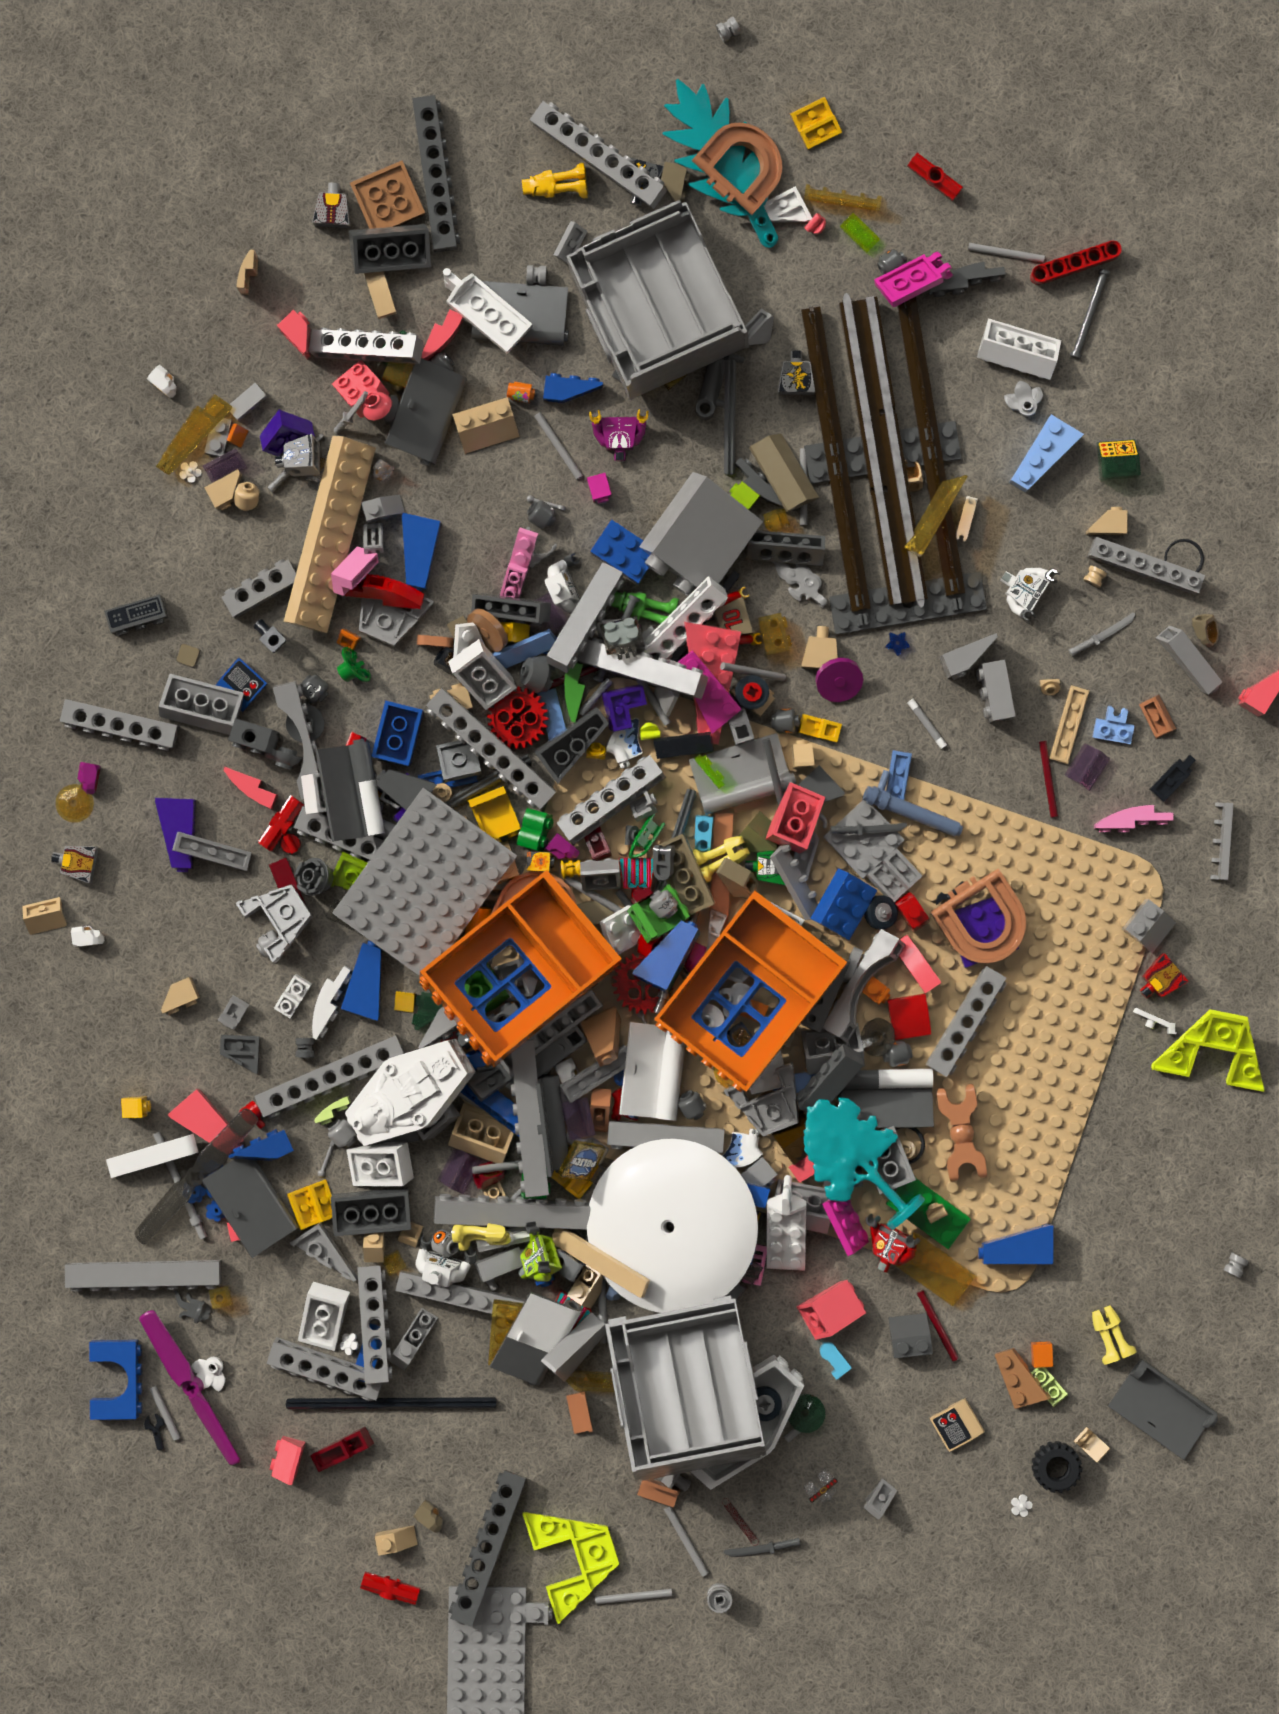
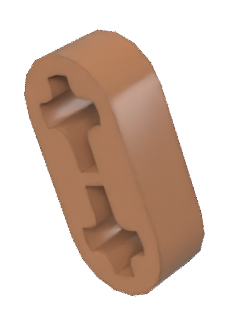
[417,635,454,648]

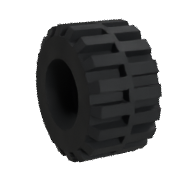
[1031,1441,1083,1493]

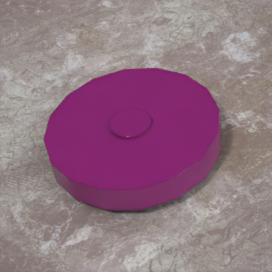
[815,658,864,702]

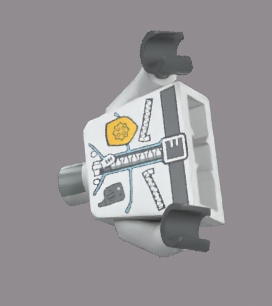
[544,553,580,613]
[1000,568,1061,624]
[416,1235,476,1287]

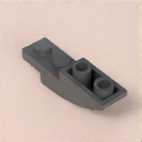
[928,262,1005,297]
[735,458,800,511]

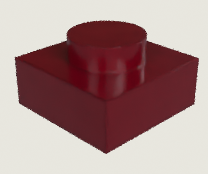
[631,887,653,904]

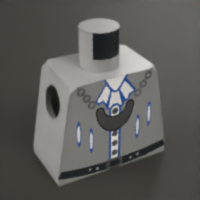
[275,434,320,476]

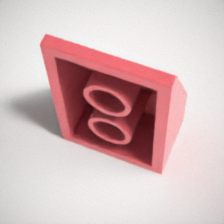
[1238,670,1279,717]
[766,782,825,854]

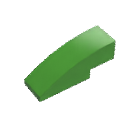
[564,662,585,722]

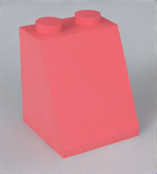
[796,1280,866,1340]

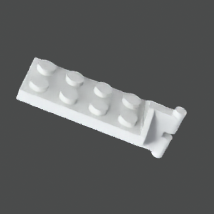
[443,268,533,354]
[767,1175,806,1271]

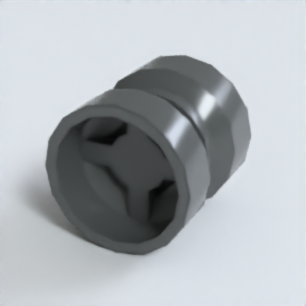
[295,1038,315,1058]

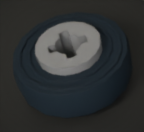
[756,1386,782,1421]

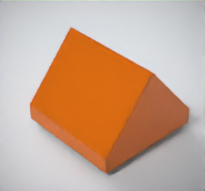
[336,628,361,650]

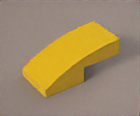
[797,714,842,743]

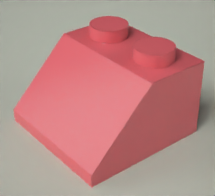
[277,310,311,359]
[270,1436,305,1485]

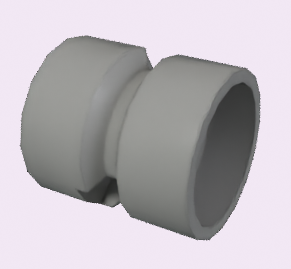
[707,1583,732,1613]

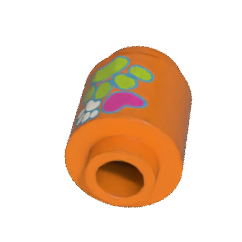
[507,381,536,403]

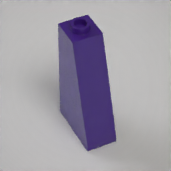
[155,798,196,872]

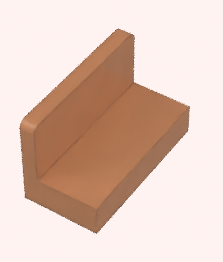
[566,1392,593,1434]
[637,1479,680,1508]

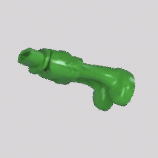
[611,592,679,624]

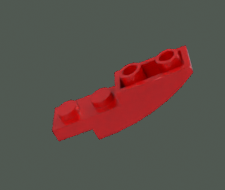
[345,574,424,609]

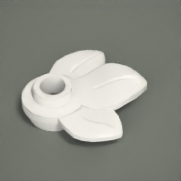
[191,1357,226,1392]

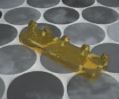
[804,184,882,211]

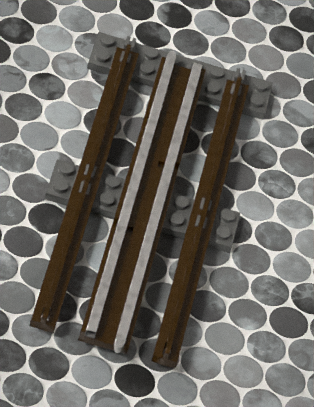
[801,293,987,635]

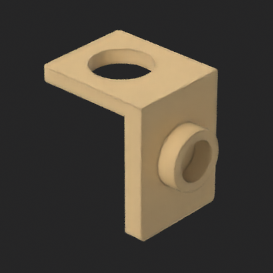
[1074,1427,1110,1463]

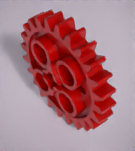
[487,686,550,749]
[612,953,674,1014]

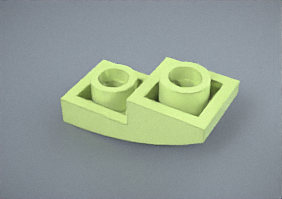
[315,1096,351,1125]
[1031,1367,1068,1407]

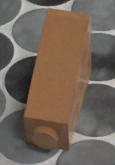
[580,1007,621,1067]

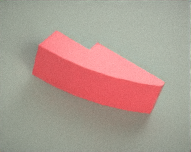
[421,309,464,361]
[224,767,278,809]
[899,935,941,993]

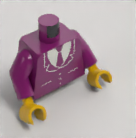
[589,409,649,461]

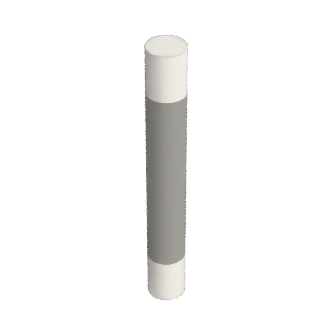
[907,699,947,749]

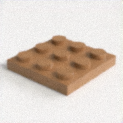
[350,161,425,229]

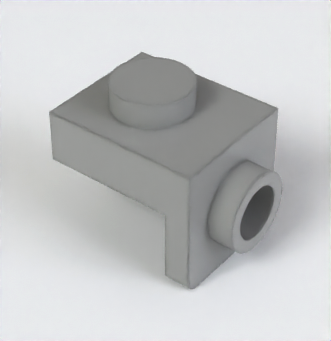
[629,789,658,822]
[218,995,249,1029]

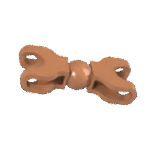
[937,1084,987,1182]

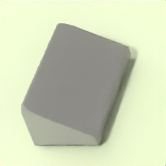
[226,383,268,422]

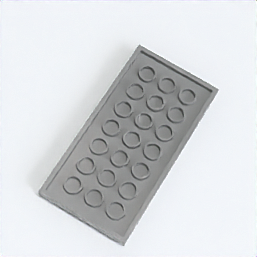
[447,1586,526,1714]

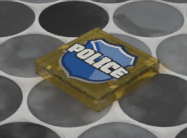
[558,1140,606,1181]

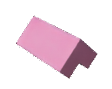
[331,546,379,596]

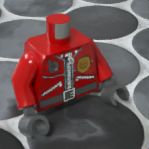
[866,1213,920,1273]

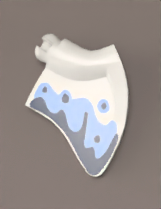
[606,718,643,769]
[722,1128,763,1168]

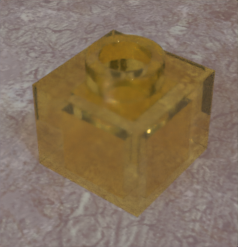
[763,509,790,532]
[209,1285,233,1309]

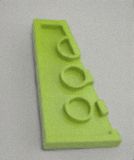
[331,852,368,890]

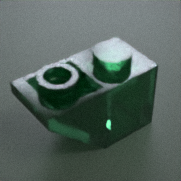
[412,991,443,1030]

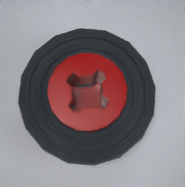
[735,675,769,710]

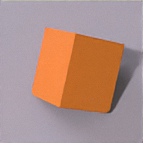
[1031,1341,1053,1368]

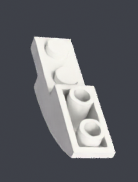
[312,966,352,1039]

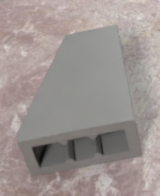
[475,1246,524,1282]

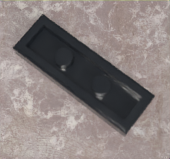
[653,732,714,759]

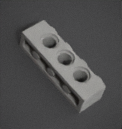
[222,559,296,619]

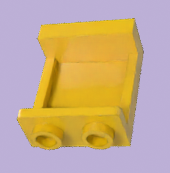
[468,786,521,842]

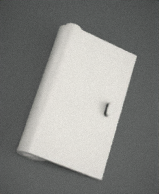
[619,1022,686,1121]

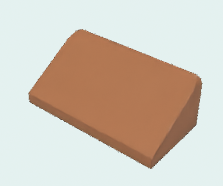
[1139,695,1176,739]

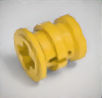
[561,860,581,879]

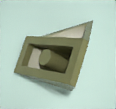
[739,811,777,853]

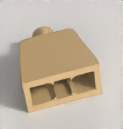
[801,626,838,669]

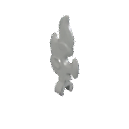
[772,562,828,608]

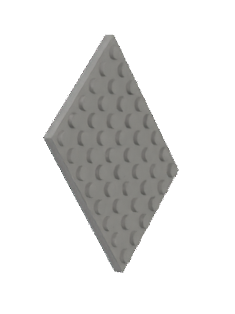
[332,787,517,975]

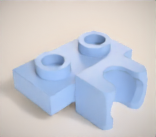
[1092,706,1134,744]

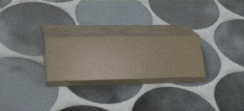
[749,434,819,512]
[652,833,716,916]

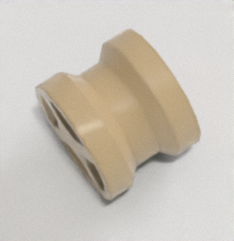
[1083,566,1107,588]

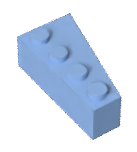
[1009,414,1084,492]

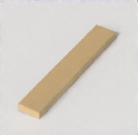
[552,1228,650,1298]

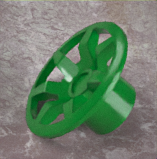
[337,647,371,682]

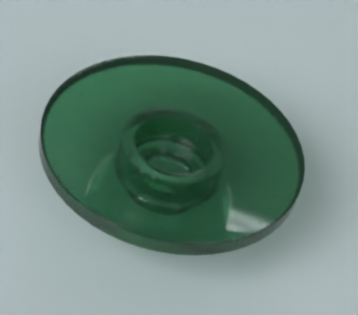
[788,1394,826,1433]

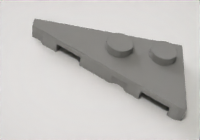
[290,1222,358,1282]

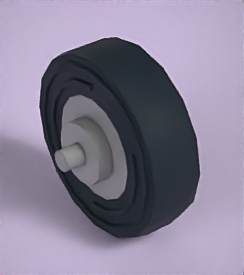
[864,895,898,930]

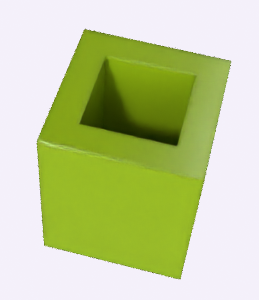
[729,481,760,510]

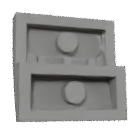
[866,848,922,902]

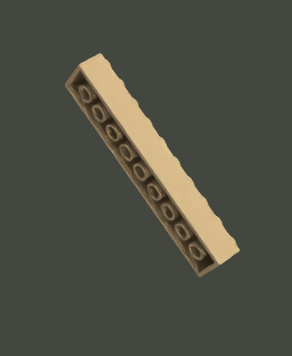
[284,436,376,633]

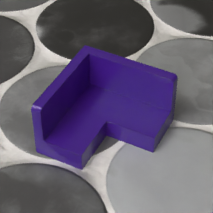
[260,410,315,456]
[602,684,647,732]

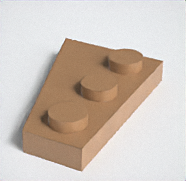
[995,1348,1051,1409]

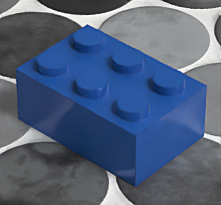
[590,519,650,585]
[371,700,424,767]
[810,868,877,940]

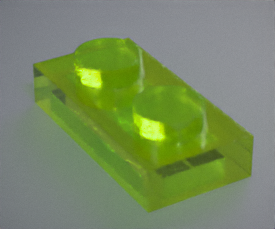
[840,213,880,254]
[694,754,725,789]

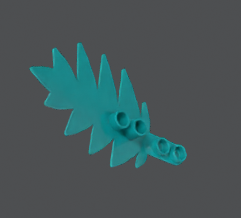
[662,79,778,248]

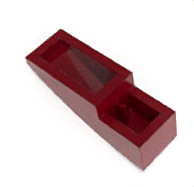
[310,1427,374,1472]

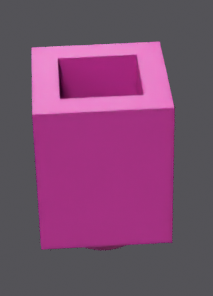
[587,473,612,504]

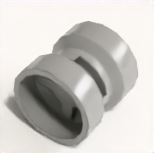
[716,16,741,42]
[526,265,547,285]
[1223,1252,1249,1278]

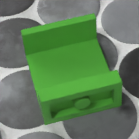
[627,884,690,944]

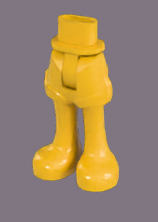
[522,163,588,199]

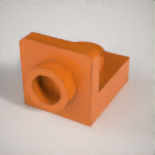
[862,976,891,1005]

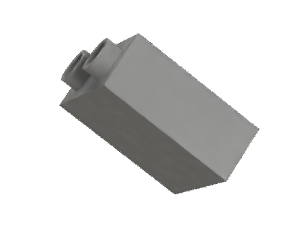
[639,472,763,596]

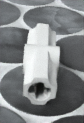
[476,1227,530,1252]

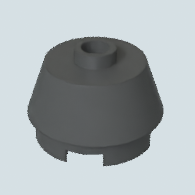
[520,656,555,693]
[295,858,334,896]

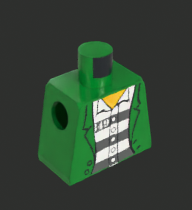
[745,850,785,885]

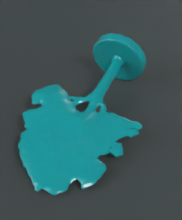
[804,1097,925,1230]

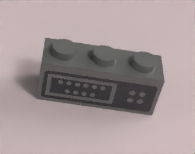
[104,594,168,636]

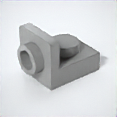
[525,1602,553,1625]

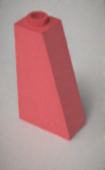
[167,1089,244,1154]

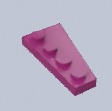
[678,650,742,734]

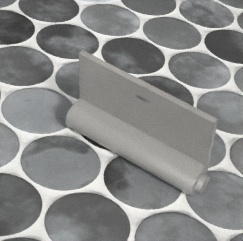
[689,733,797,815]

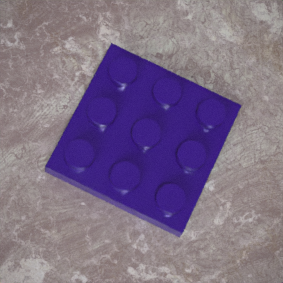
[954,897,1019,968]

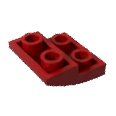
[887,994,931,1040]

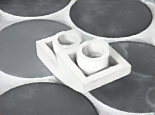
[274,974,312,1018]

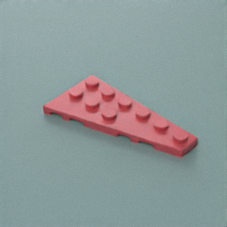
[684,622,741,745]

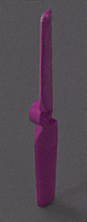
[139,1310,240,1465]

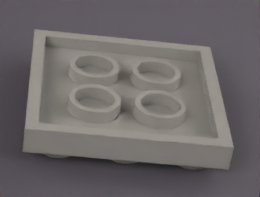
[823,800,904,879]

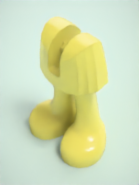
[692,836,750,883]
[452,1223,511,1251]
[1092,1305,1137,1365]

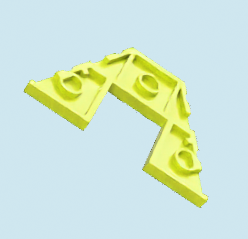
[1151,1009,1264,1092]
[523,1512,619,1624]

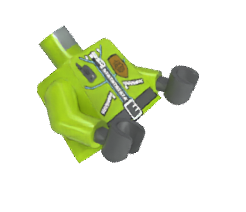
[518,1221,562,1282]

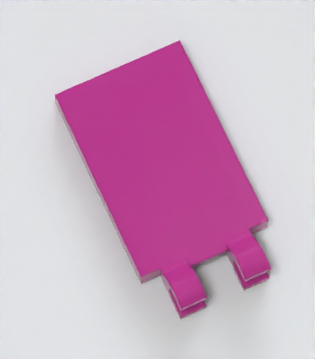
[874,252,953,308]

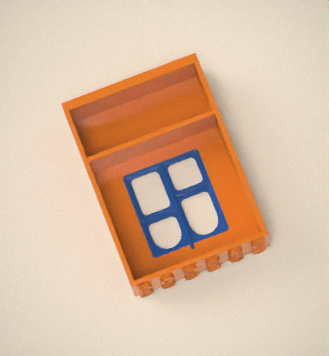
[419,870,622,1068]
[654,891,848,1092]

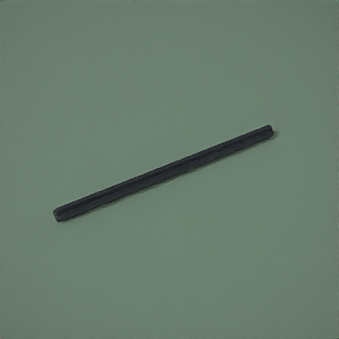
[286,1397,497,1410]

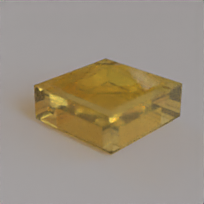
[382,1250,407,1276]

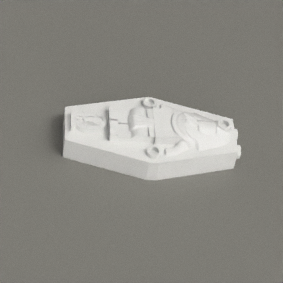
[345,1039,476,1146]

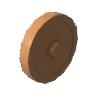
[467,609,508,652]

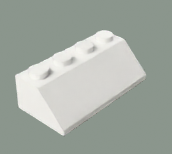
[977,318,1061,380]

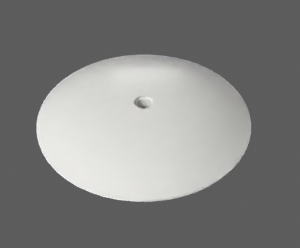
[587,1139,758,1313]

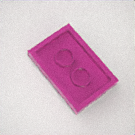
[822,1199,869,1256]

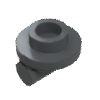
[625,826,640,845]

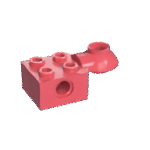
[332,360,392,421]

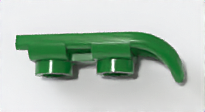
[629,814,665,858]

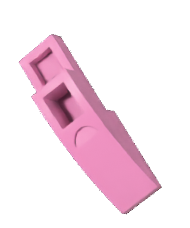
[500,528,538,598]
[1094,805,1173,832]

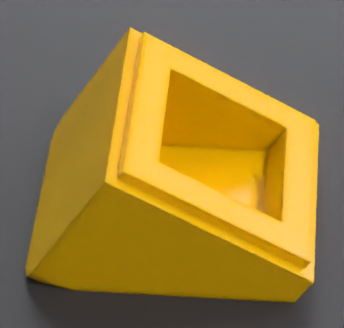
[394,991,416,1012]

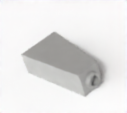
[1156,625,1222,694]
[541,1312,608,1382]

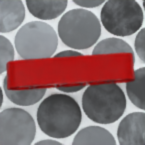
[1030,240,1122,285]

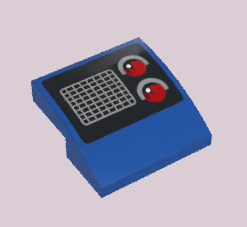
[216,658,268,712]

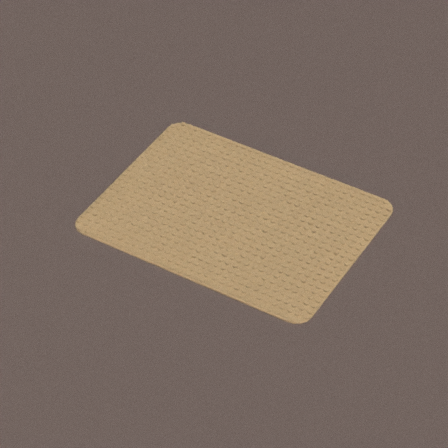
[461,677,1163,1293]

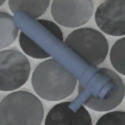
[862,770,963,837]

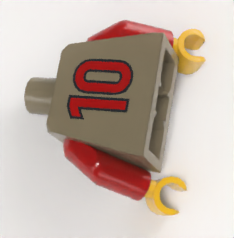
[706,587,762,645]

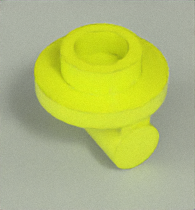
[639,723,660,740]

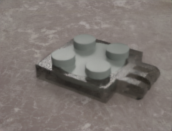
[599,616,645,661]

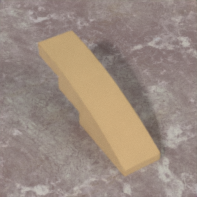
[364,271,397,319]

